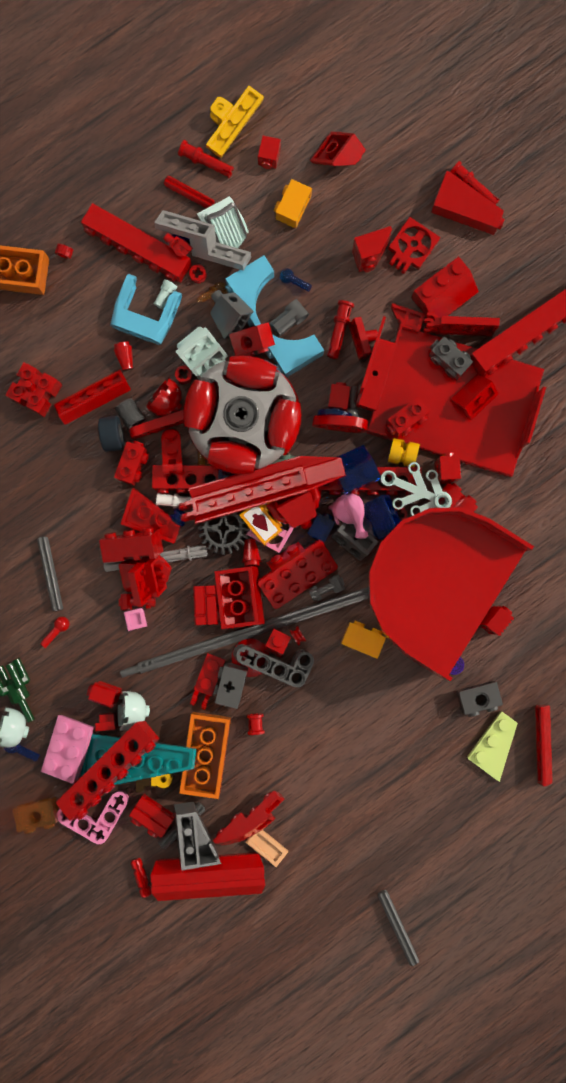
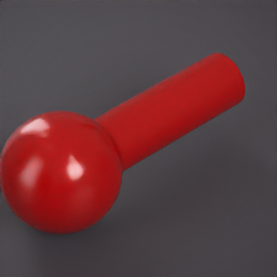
[40,616,70,649]

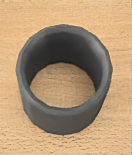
[115,399,145,430]

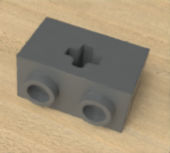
[213,662,248,709]

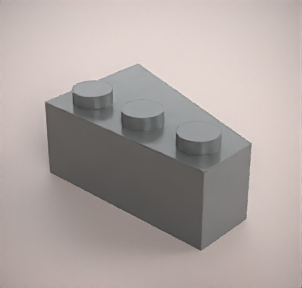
[174,802,221,870]

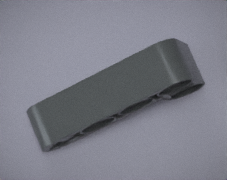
[233,644,314,687]

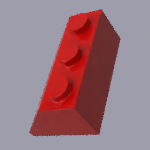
[411,256,479,318]
[214,566,265,629]

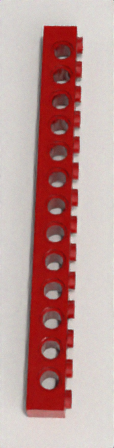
[152,465,422,496]

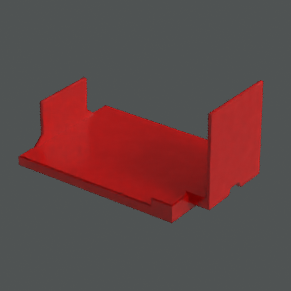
[355,316,546,477]

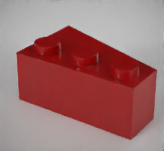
[99,527,163,563]

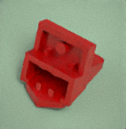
[119,555,172,607]

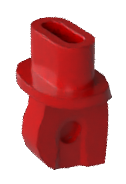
[163,232,193,256]

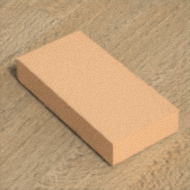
[246,830,288,867]

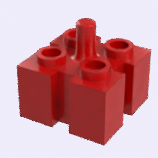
[6,362,62,417]

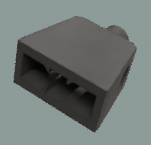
[211,290,254,339]

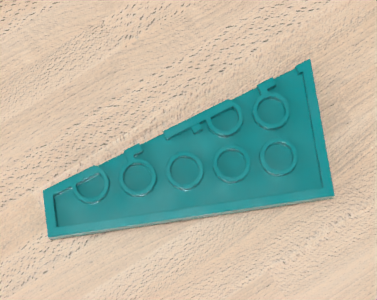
[80,733,196,789]

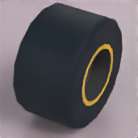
[98,416,124,452]

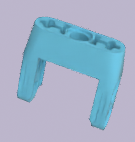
[110,274,182,345]

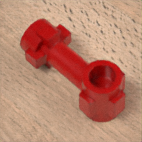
[119,594,156,611]

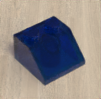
[337,445,381,495]

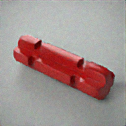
[130,858,151,898]

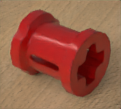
[246,713,265,735]

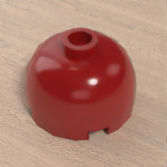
[146,378,182,416]

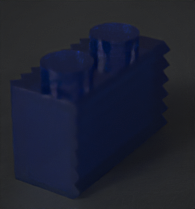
[364,495,401,540]

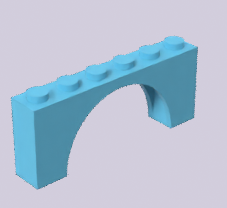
[225,256,324,378]

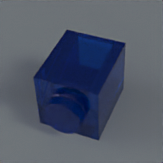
[307,512,335,543]

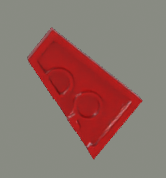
[121,488,181,544]

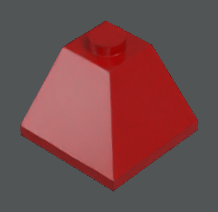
[310,131,366,166]

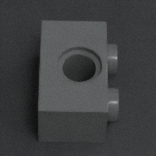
[456,681,503,717]

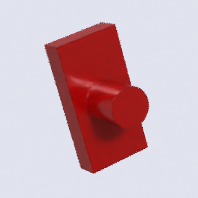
[349,317,378,360]

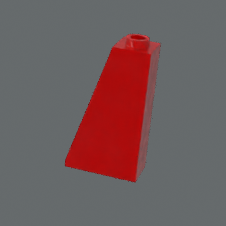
[431,171,505,235]

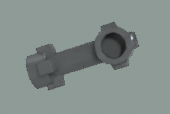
[309,574,345,601]

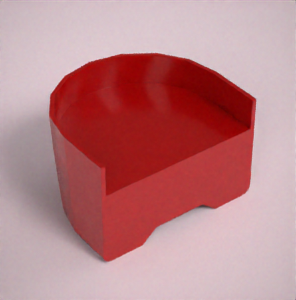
[369,507,534,681]

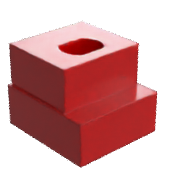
[95,713,118,731]

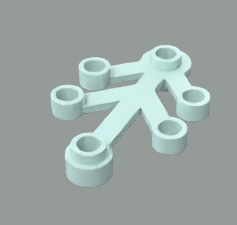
[381,462,452,516]

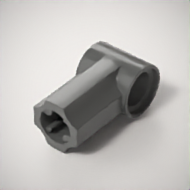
[270,299,309,336]

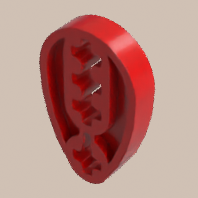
[312,415,368,433]

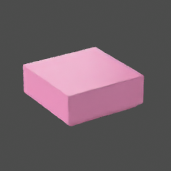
[124,608,147,631]

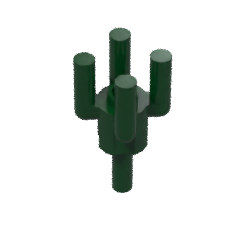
[0,658,35,723]

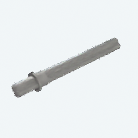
[104,545,208,572]

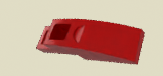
[213,791,285,846]

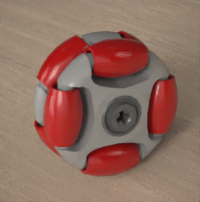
[183,355,302,474]

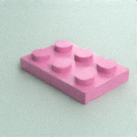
[41,715,94,784]

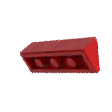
[54,369,131,424]
[535,705,553,787]

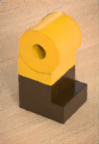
[136,773,173,792]

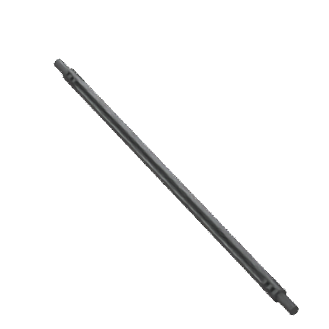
[120,587,370,678]

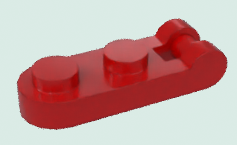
[161,429,183,474]

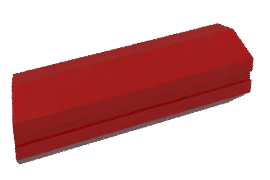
[150,852,265,901]

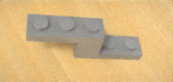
[154,210,251,271]

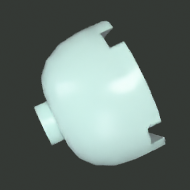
[118,691,150,731]
[0,707,29,748]

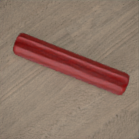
[164,176,215,209]

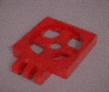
[388,217,441,274]

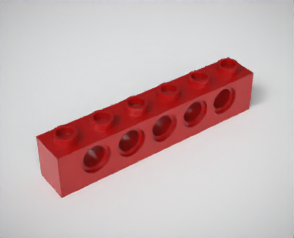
[55,721,160,821]

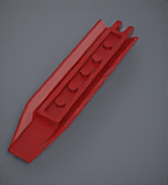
[179,456,346,524]

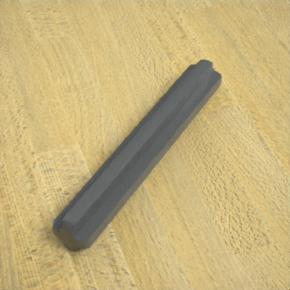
[37,537,63,611]
[378,890,419,966]

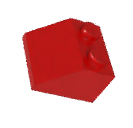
[352,226,392,272]

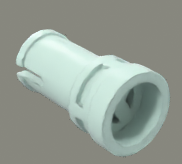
[153,279,177,309]

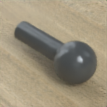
[344,386,359,417]

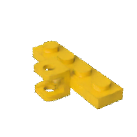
[206,86,264,158]

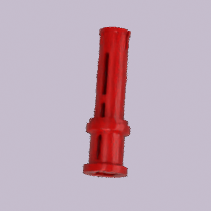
[178,140,234,178]
[450,161,500,205]
[327,300,354,359]

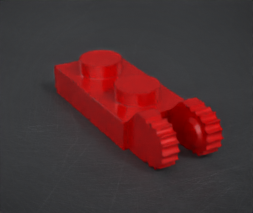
[190,653,226,710]

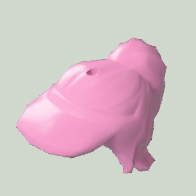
[328,493,368,539]

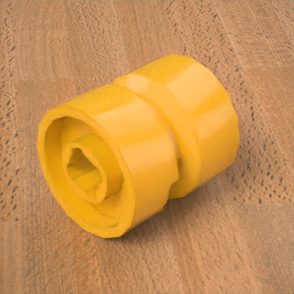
[388,438,420,467]

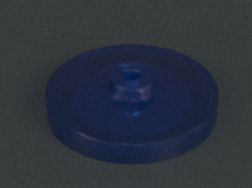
[318,408,352,416]

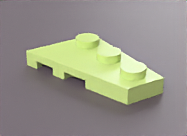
[467,711,518,782]

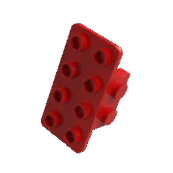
[257,540,338,609]

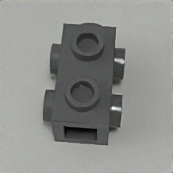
[429,337,473,380]

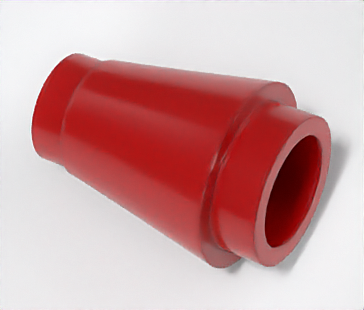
[114,341,133,371]
[242,539,261,567]

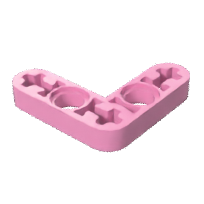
[57,790,129,844]

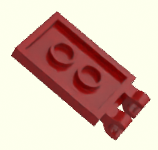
[423,312,500,336]

